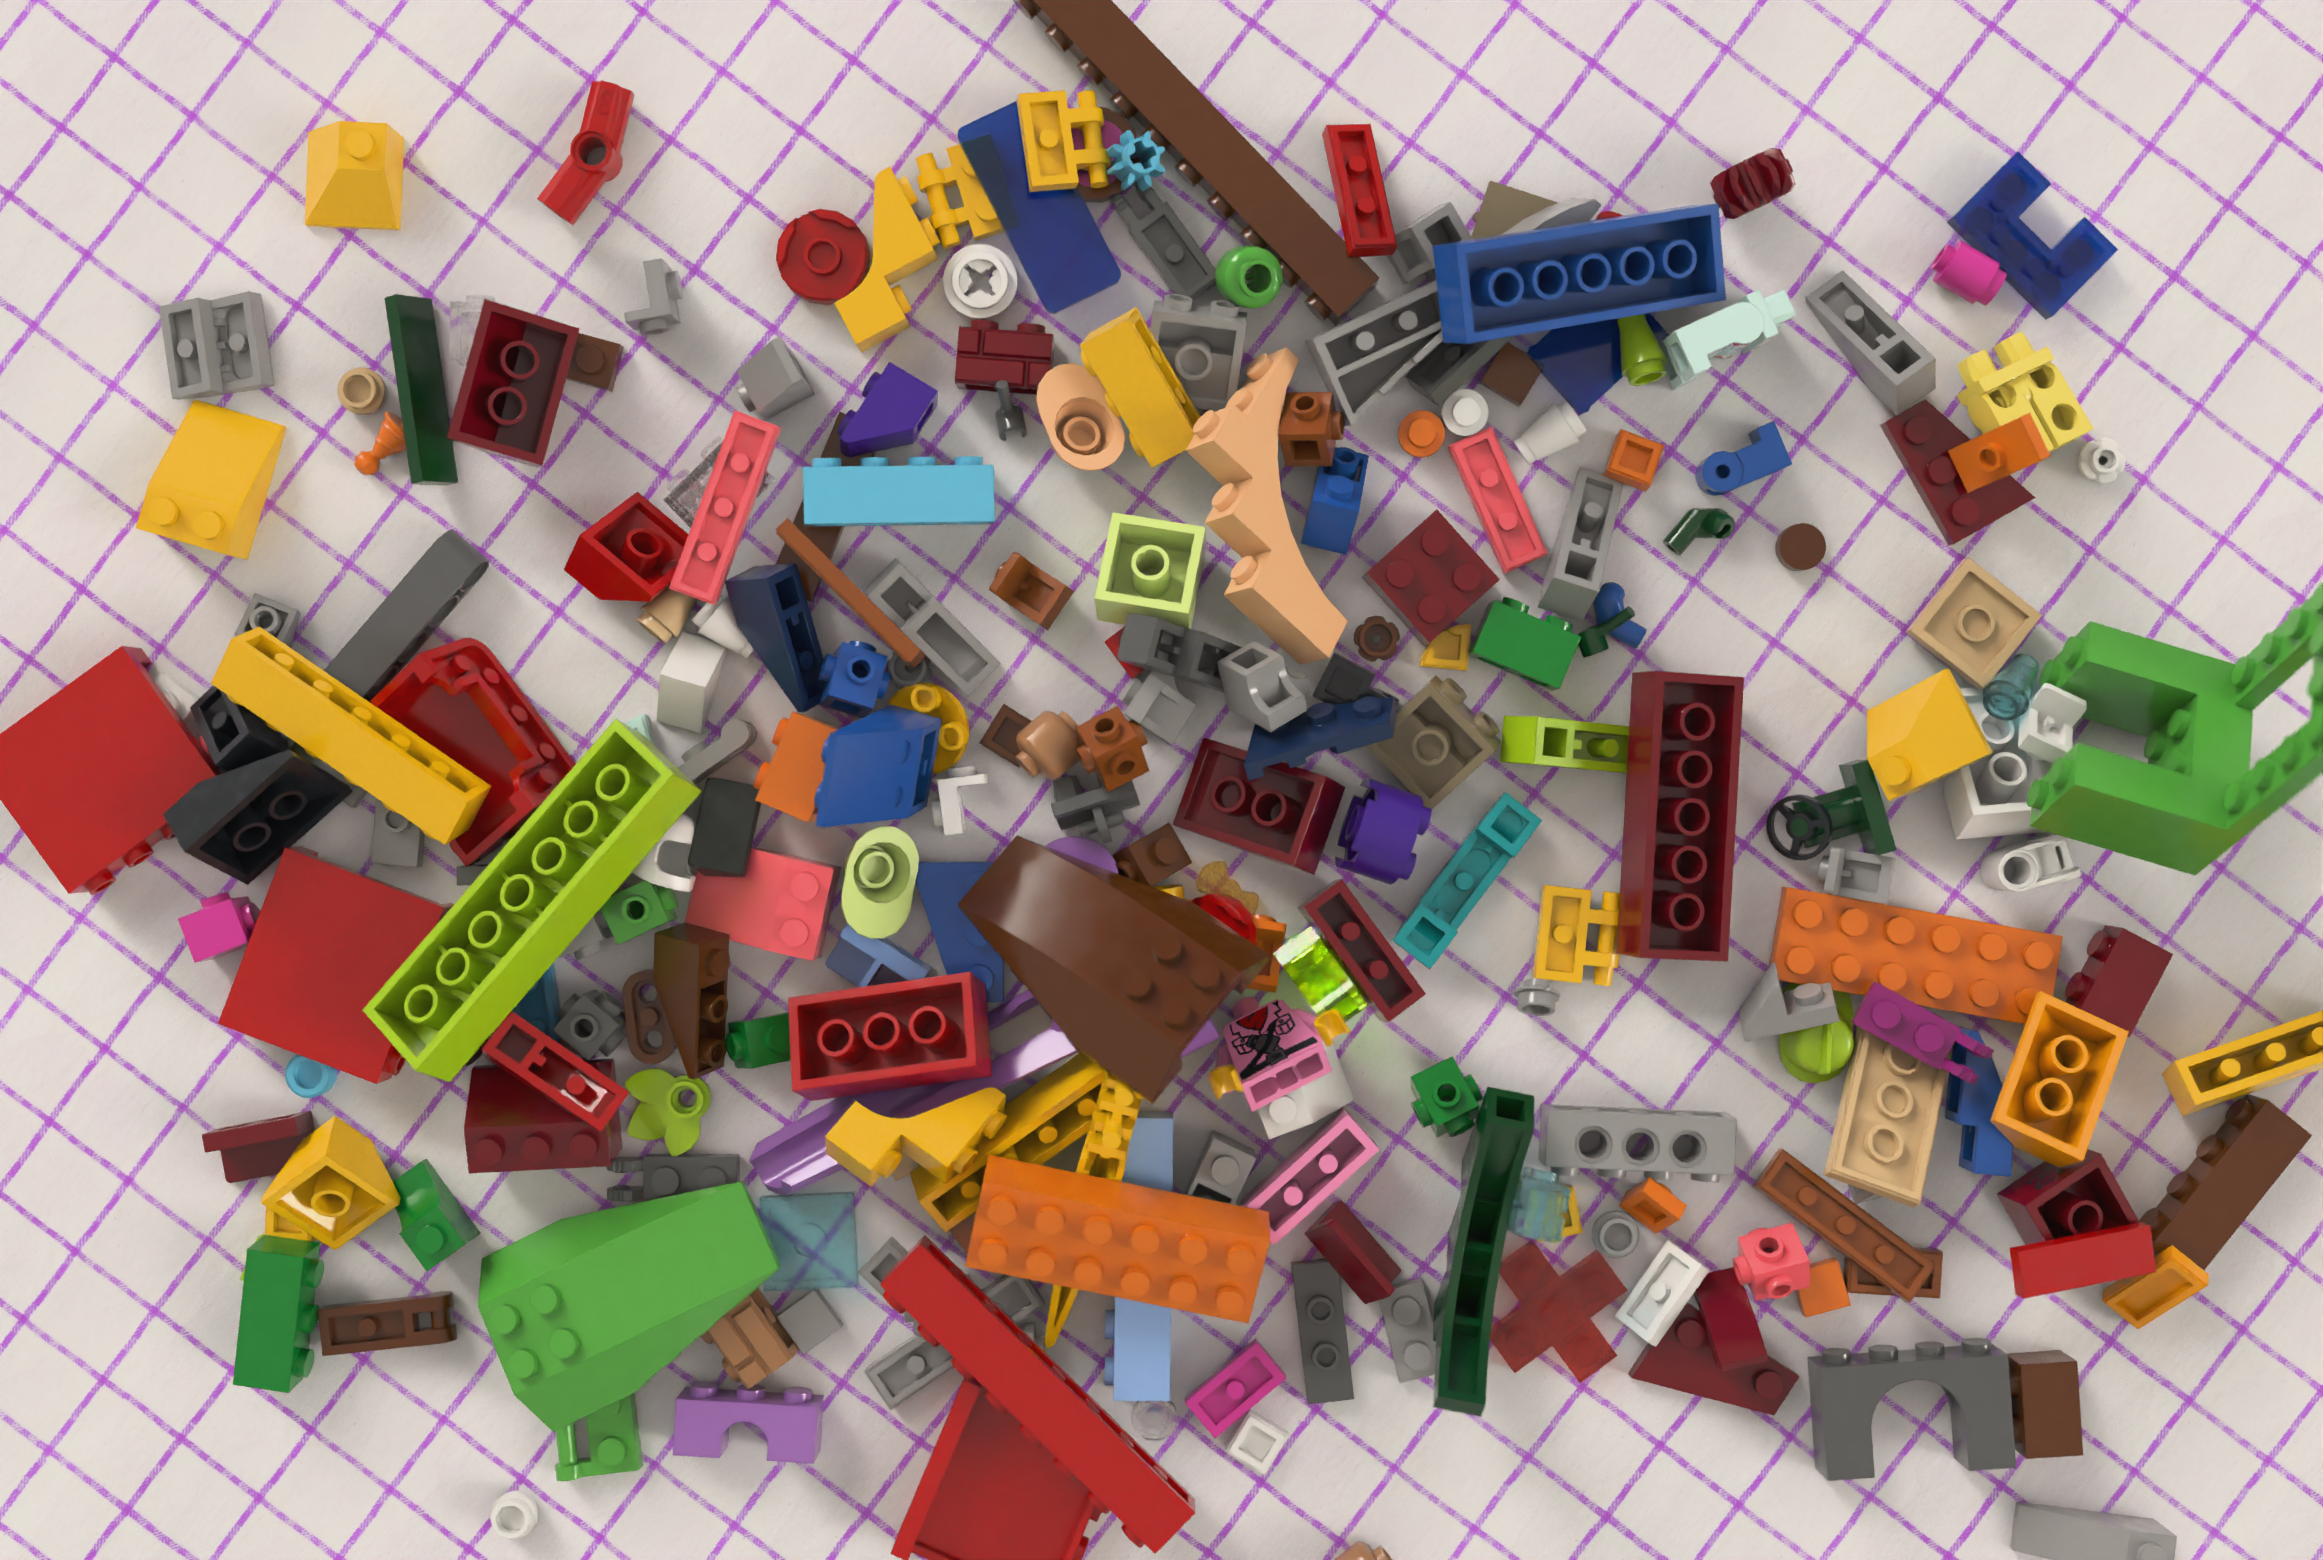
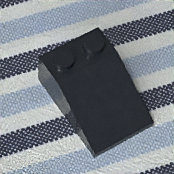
[163,749,353,885]

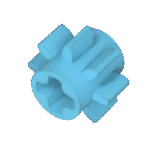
[1106,130,1166,191]

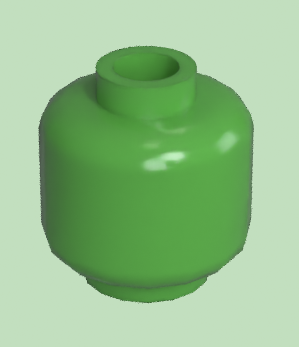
[1215,245,1282,309]

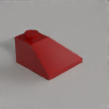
[564,492,689,602]

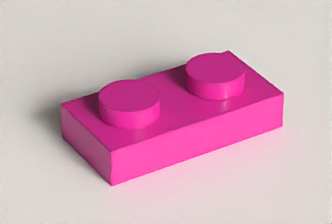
[1185,1338,1286,1438]

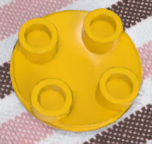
[886,682,969,774]

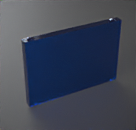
[1526,313,1669,416]

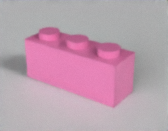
[1240,1107,1380,1245]

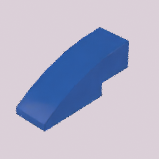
[1945,1026,2013,1177]

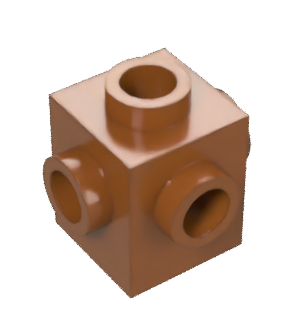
[1278,392,1345,467]
[1075,706,1149,792]

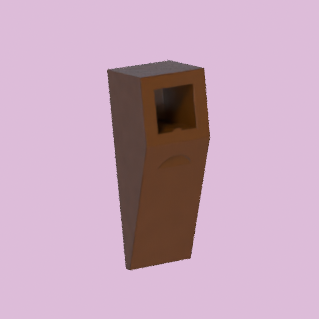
[653,922,730,1080]

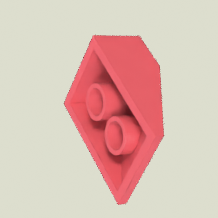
[685,846,841,961]

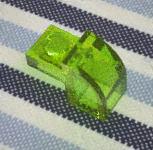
[1273,926,1369,1022]

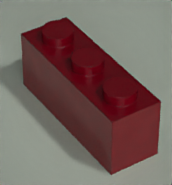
[1297,879,1426,1022]

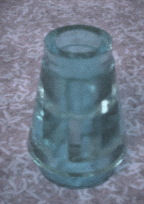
[1983,654,2040,721]

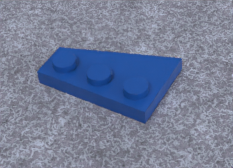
[915,862,1004,1002]

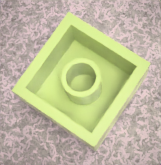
[1094,512,1206,629]

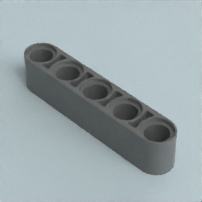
[324,530,490,702]

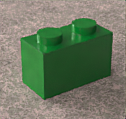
[1469,597,1581,691]

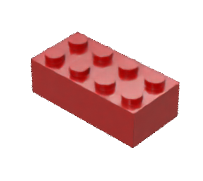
[788,972,992,1101]

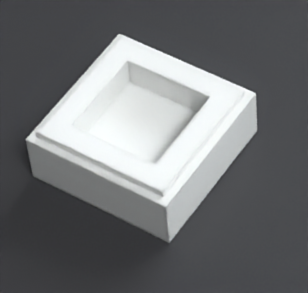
[1225,1409,1289,1475]

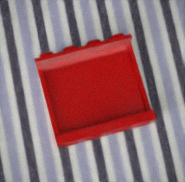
[0,646,221,895]
[218,846,454,1084]
[890,1378,1102,1560]

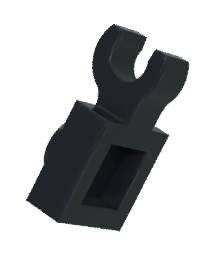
[1312,652,1399,706]

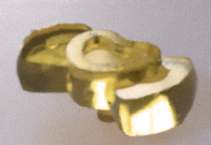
[1196,860,1259,916]

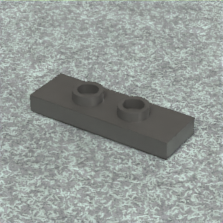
[1291,1258,1354,1405]

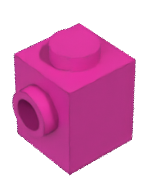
[178,892,260,963]

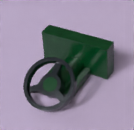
[1766,760,1897,860]

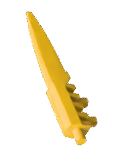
[1045,1071,1143,1350]

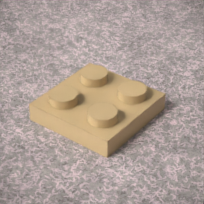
[1906,557,2043,690]

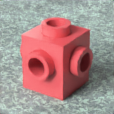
[1733,1223,1810,1301]

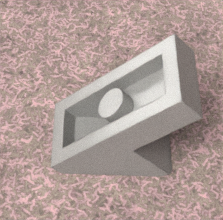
[1739,962,1840,1042]

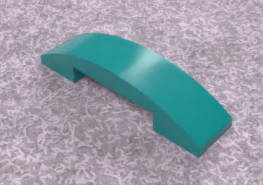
[1391,792,1543,969]

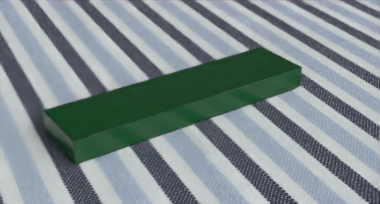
[384,294,458,486]

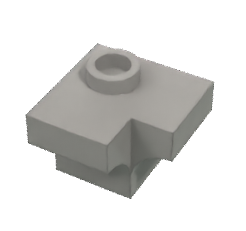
[1387,202,1472,284]
[1217,641,1311,732]
[1122,671,1197,745]

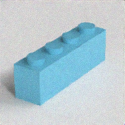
[803,456,995,527]

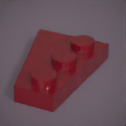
[1880,399,2035,546]
[1628,1302,1800,1415]

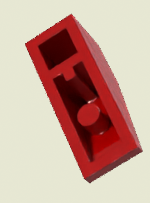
[482,1011,630,1133]

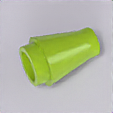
[1617,314,1668,386]

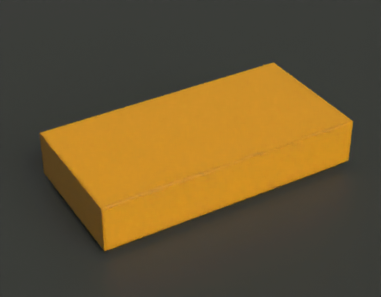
[2102,1245,2209,1329]

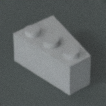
[1305,280,1443,427]

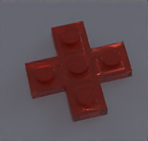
[1490,1240,1628,1383]

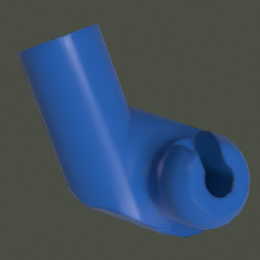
[1593,582,1647,649]

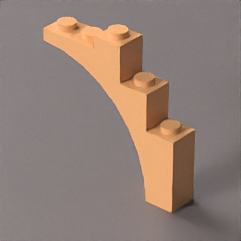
[1185,347,1348,665]

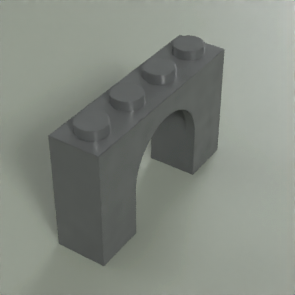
[1807,1338,2016,1481]

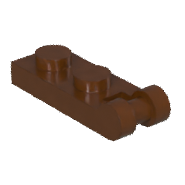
[318,1291,457,1356]

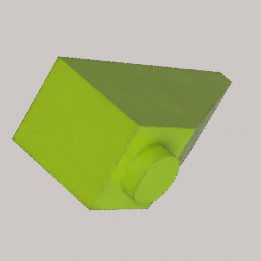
[1500,715,1629,773]

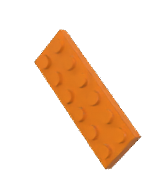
[1769,887,2063,1024]

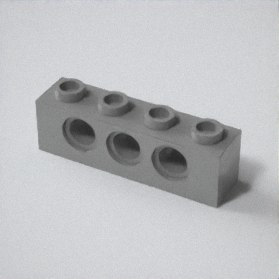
[1538,1104,1737,1182]

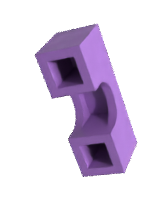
[673,1381,824,1464]

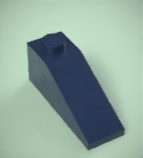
[724,563,825,712]

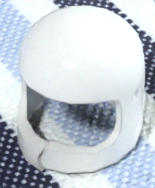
[632,813,697,892]

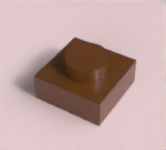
[566,333,624,392]

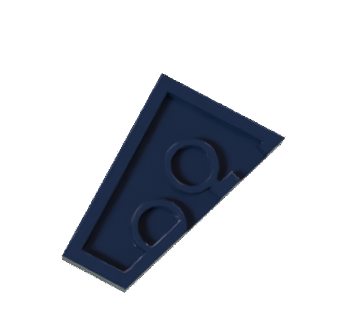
[1244,696,1397,781]

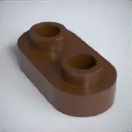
[622,969,677,1064]

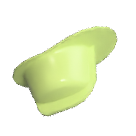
[842,826,919,939]

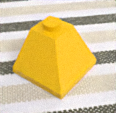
[305,121,404,231]
[1867,668,1993,801]
[261,1116,401,1250]

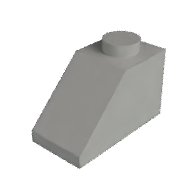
[736,337,815,420]

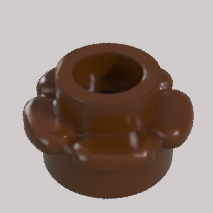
[1354,616,1400,662]

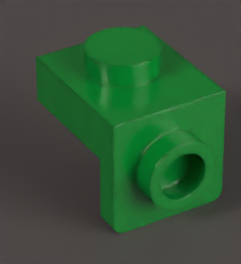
[725,1012,791,1069]

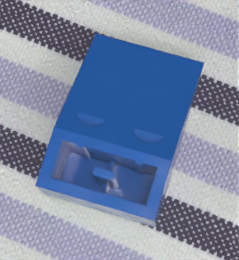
[814,704,942,828]

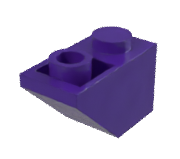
[837,362,938,458]

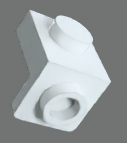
[2018,683,2087,764]
[932,766,988,836]

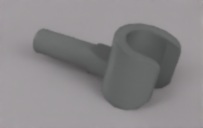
[995,380,1027,441]

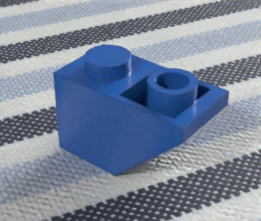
[1301,447,1369,555]

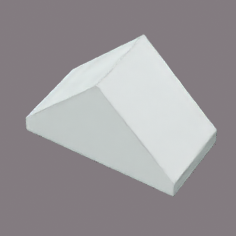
[656,631,728,734]

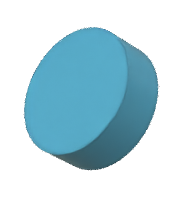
[285,1054,337,1098]

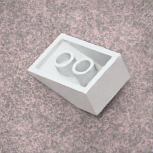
[1943,683,2053,840]

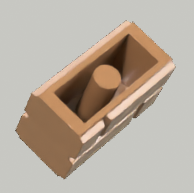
[701,1288,799,1389]

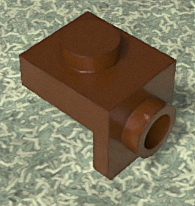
[1112,822,1193,887]

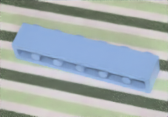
[1104,1111,1173,1401]

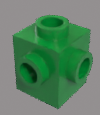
[1410,1056,1483,1137]

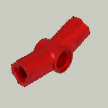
[537,80,634,226]

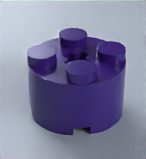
[1335,778,1432,885]

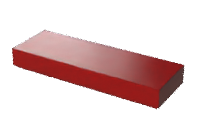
[1322,124,1398,257]
[2010,1222,2156,1299]

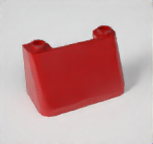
[370,638,576,866]

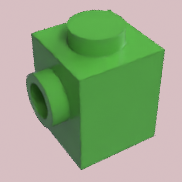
[600,880,678,945]

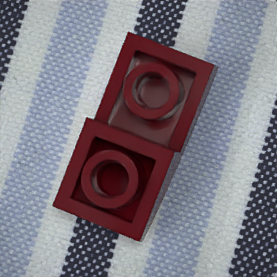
[1693,1267,1768,1371]

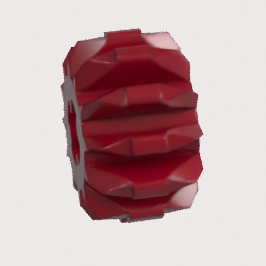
[1710,148,1796,219]

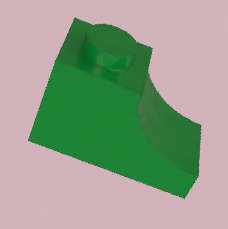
[393,1159,481,1272]

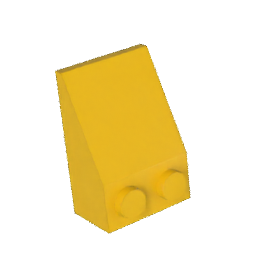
[136,399,287,560]

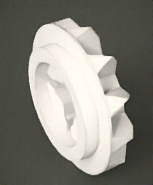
[943,244,1018,320]

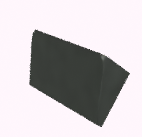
[688,778,761,877]

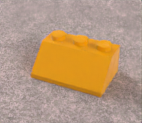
[1990,991,2128,1167]

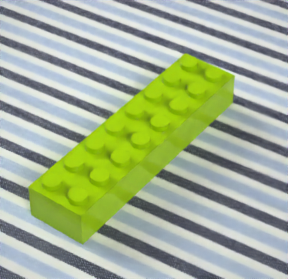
[363,719,702,1082]

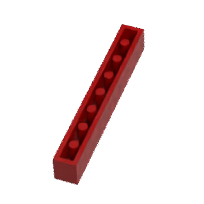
[880,1235,1195,1554]

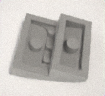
[159,291,274,400]

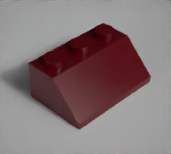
[447,299,579,468]
[464,1059,622,1174]

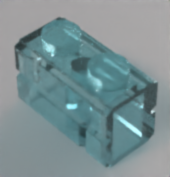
[1507,1166,1571,1243]

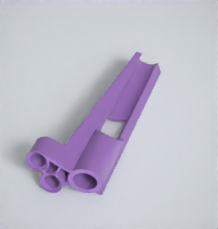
[749,989,1221,1195]

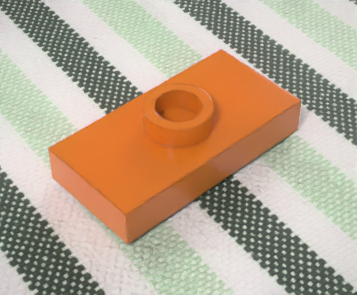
[1948,413,2051,493]

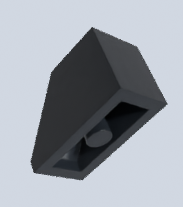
[190,685,288,772]

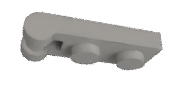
[678,719,757,785]

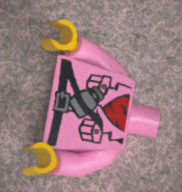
[1208,997,1350,1112]

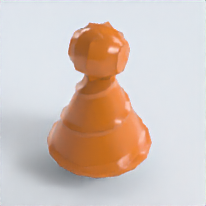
[354,411,406,475]

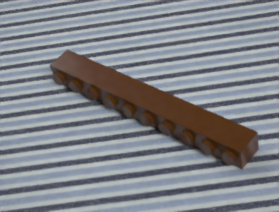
[1013,0,1379,326]

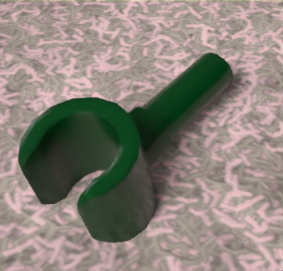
[1578,606,1635,658]

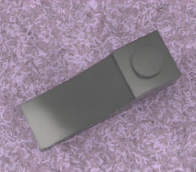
[1117,613,1242,693]

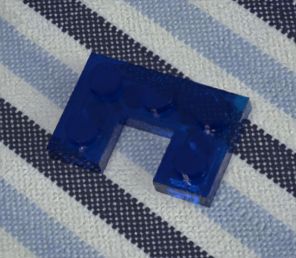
[1947,152,2118,320]

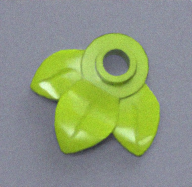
[624,1068,712,1156]

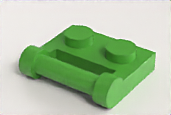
[555,1393,643,1482]

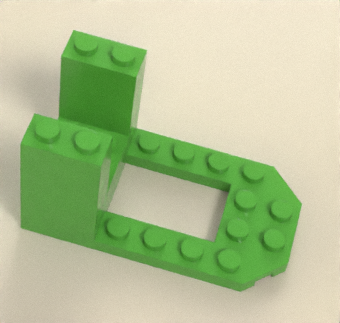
[2027,582,2323,876]

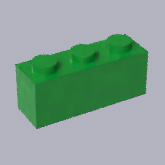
[233,1235,324,1393]

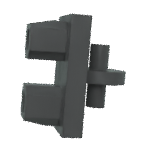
[1051,775,1140,844]

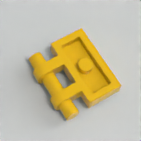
[1016,90,1111,192]
[915,135,1019,249]
[1532,884,1620,986]

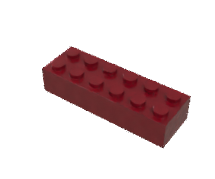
[1616,671,1744,962]

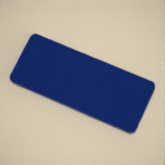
[957,101,1121,314]

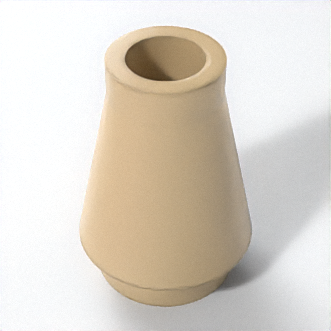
[636,587,698,644]

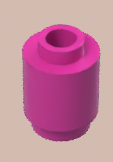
[1931,240,2007,306]

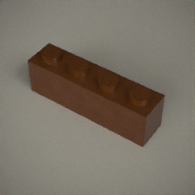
[2139,1094,2312,1270]

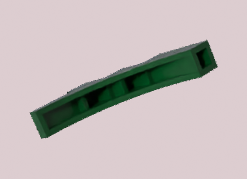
[1433,1087,1534,1417]

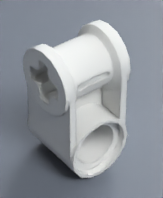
[1980,832,2082,892]

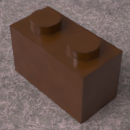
[2006,1350,2083,1459]

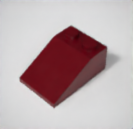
[1172,738,1346,875]

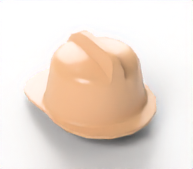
[1036,363,1125,471]

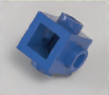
[818,641,890,718]

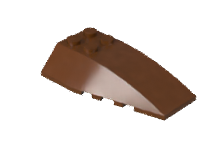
[958,835,1270,1105]

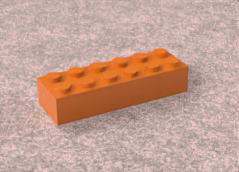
[965,1155,1270,1324]

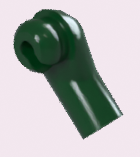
[1663,508,1735,556]

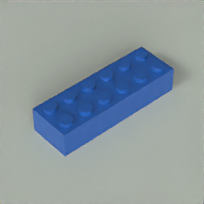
[1433,204,1726,344]

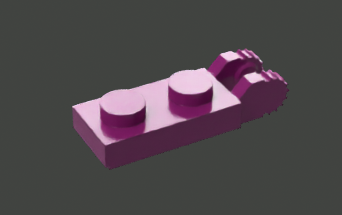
[1851,981,1994,1085]

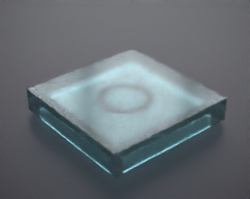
[759,1191,859,1291]

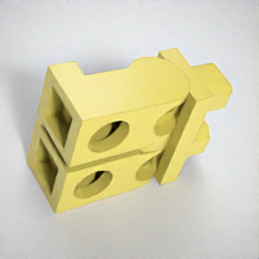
[1957,331,2094,453]

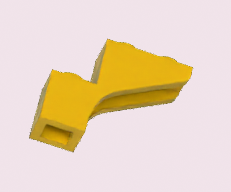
[834,167,940,352]
[825,1087,1007,1187]

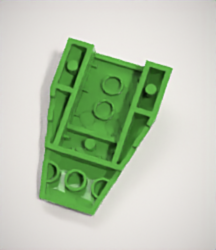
[478,1181,782,1432]

